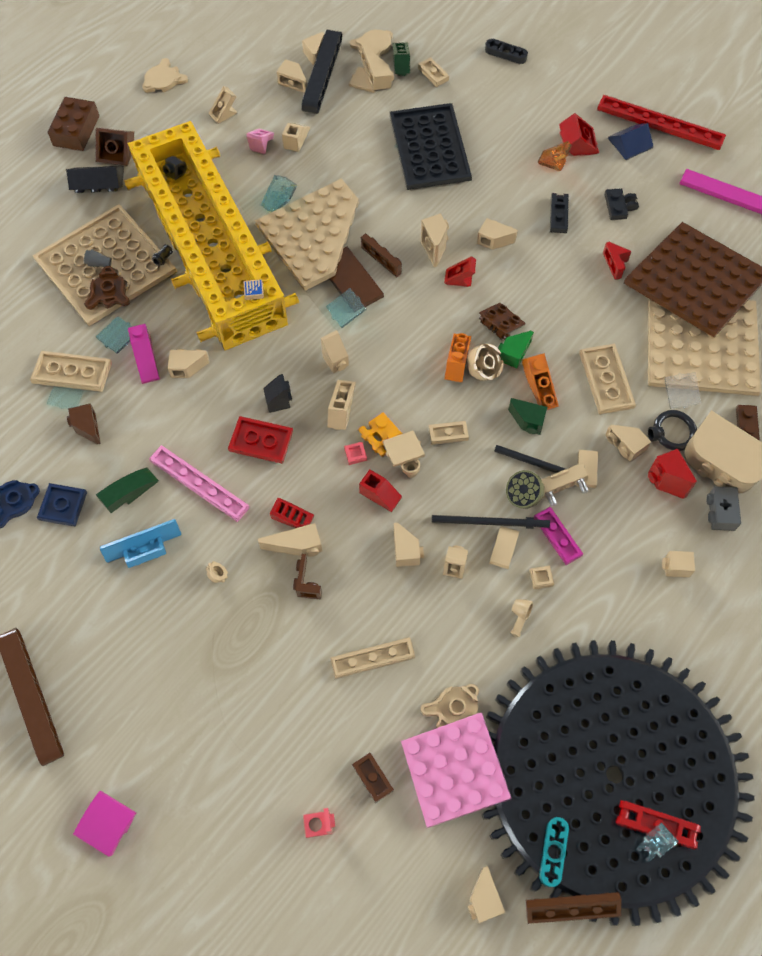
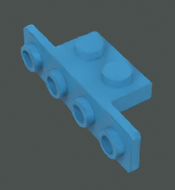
[100,519,181,568]

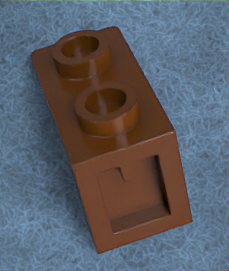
[293,553,322,600]

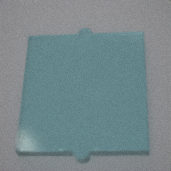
[326,288,366,328]
[96,316,132,354]
[47,386,84,409]

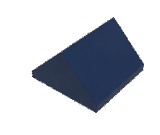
[608,123,653,160]

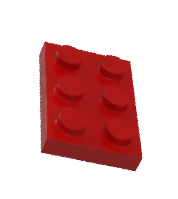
[228,416,293,464]

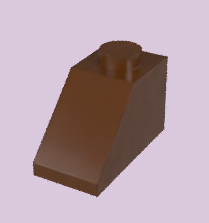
[67,403,101,445]

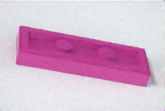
[534,507,583,565]

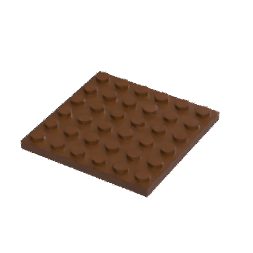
[624,222,762,338]

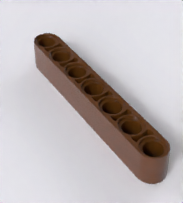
[0,628,64,766]

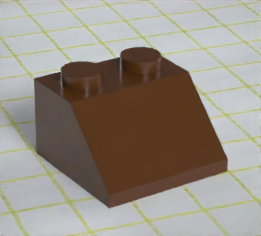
[95,128,134,166]

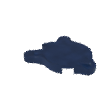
[0,480,40,528]

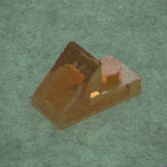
[538,141,572,171]

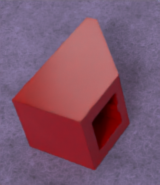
[359,469,402,512]

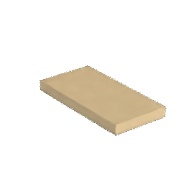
[579,344,636,415]
[30,351,112,392]

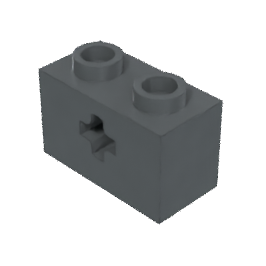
[706,486,741,531]

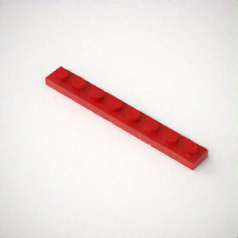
[597,94,726,151]

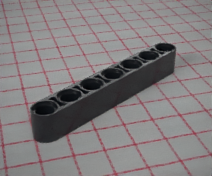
[302,29,342,114]

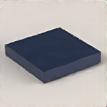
[37,483,87,527]

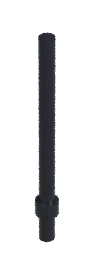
[432,515,550,529]

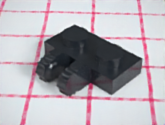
[605,188,639,220]

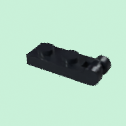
[550,193,569,234]

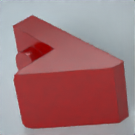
[603,242,631,280]
[444,256,476,287]

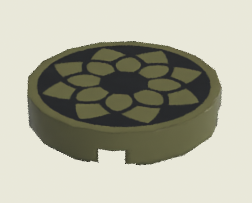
[506,470,544,509]

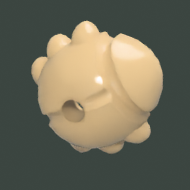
[206,561,228,583]

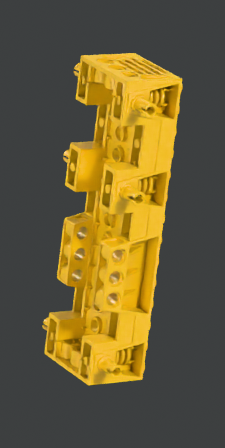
[124,121,299,351]

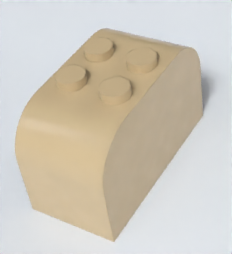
[685,410,762,493]

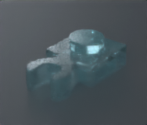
[637,823,678,862]

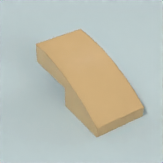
[489,526,520,569]

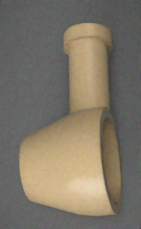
[401,459,420,478]
[510,599,533,637]

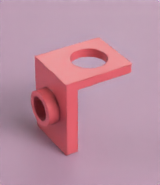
[303,808,335,838]

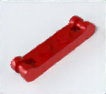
[616,800,701,850]

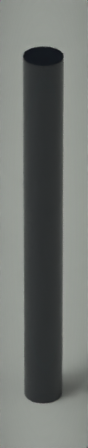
[494,445,566,473]

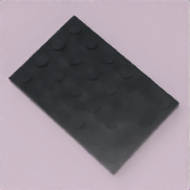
[390,103,472,190]

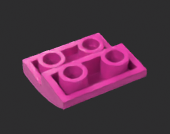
[73,791,136,857]

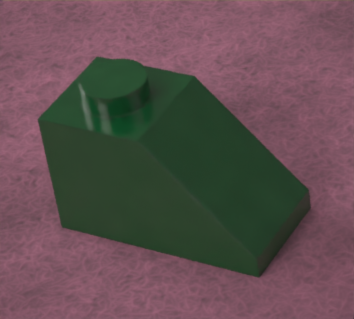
[508,398,547,435]

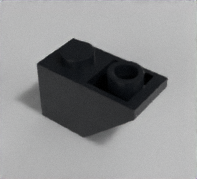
[263,374,292,413]

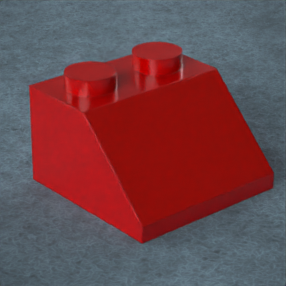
[559,113,599,156]
[648,449,697,499]

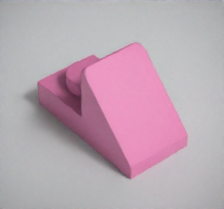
[247,129,274,154]

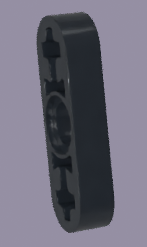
[485,39,528,64]

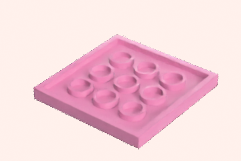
[401,713,512,828]

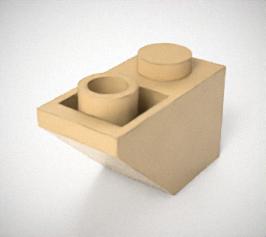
[282,123,310,152]
[477,218,518,250]
[168,349,209,378]
[605,425,651,462]

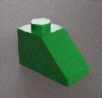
[498,330,534,369]

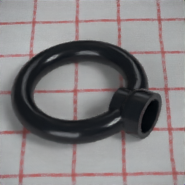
[648,410,697,451]

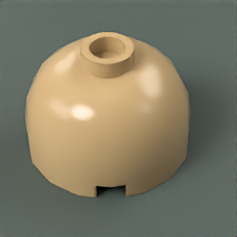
[466,343,504,381]

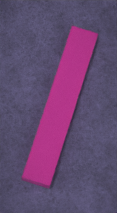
[679,169,762,214]

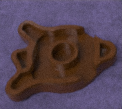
[84,266,130,310]

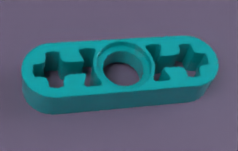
[539,817,569,887]

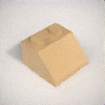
[421,213,449,267]

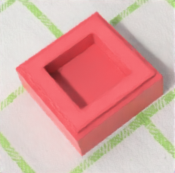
[344,442,367,465]

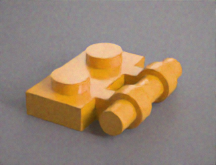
[358,412,403,457]

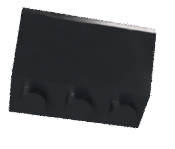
[66,166,124,193]

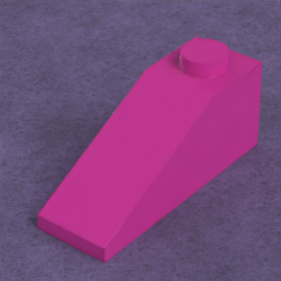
[128,324,160,384]

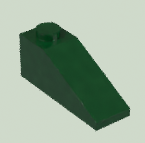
[392,42,410,76]

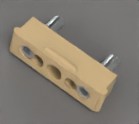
[541,463,589,506]

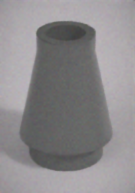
[84,249,112,267]

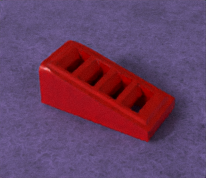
[270,498,314,528]

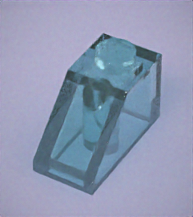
[261,175,297,213]

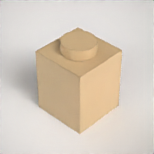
[662,551,695,578]

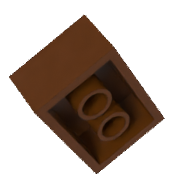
[47,96,100,151]

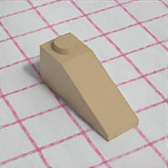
[361,46,394,90]
[327,380,356,430]
[258,523,322,557]

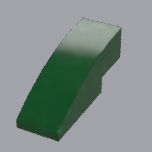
[96,467,159,513]

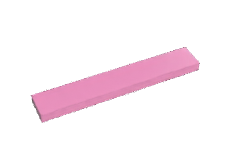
[149,445,250,522]

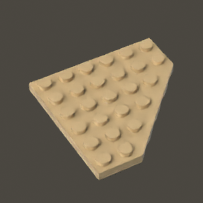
[255,178,359,291]

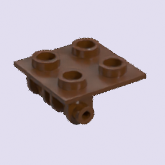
[479,303,526,340]

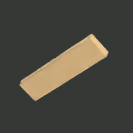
[330,637,415,679]

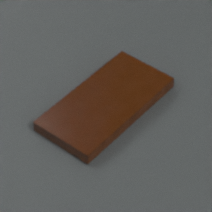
[329,246,384,313]

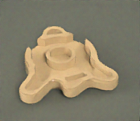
[350,30,393,57]
[142,58,188,93]
[420,684,479,728]

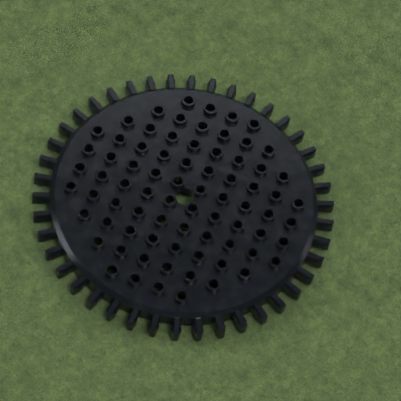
[482,640,755,926]

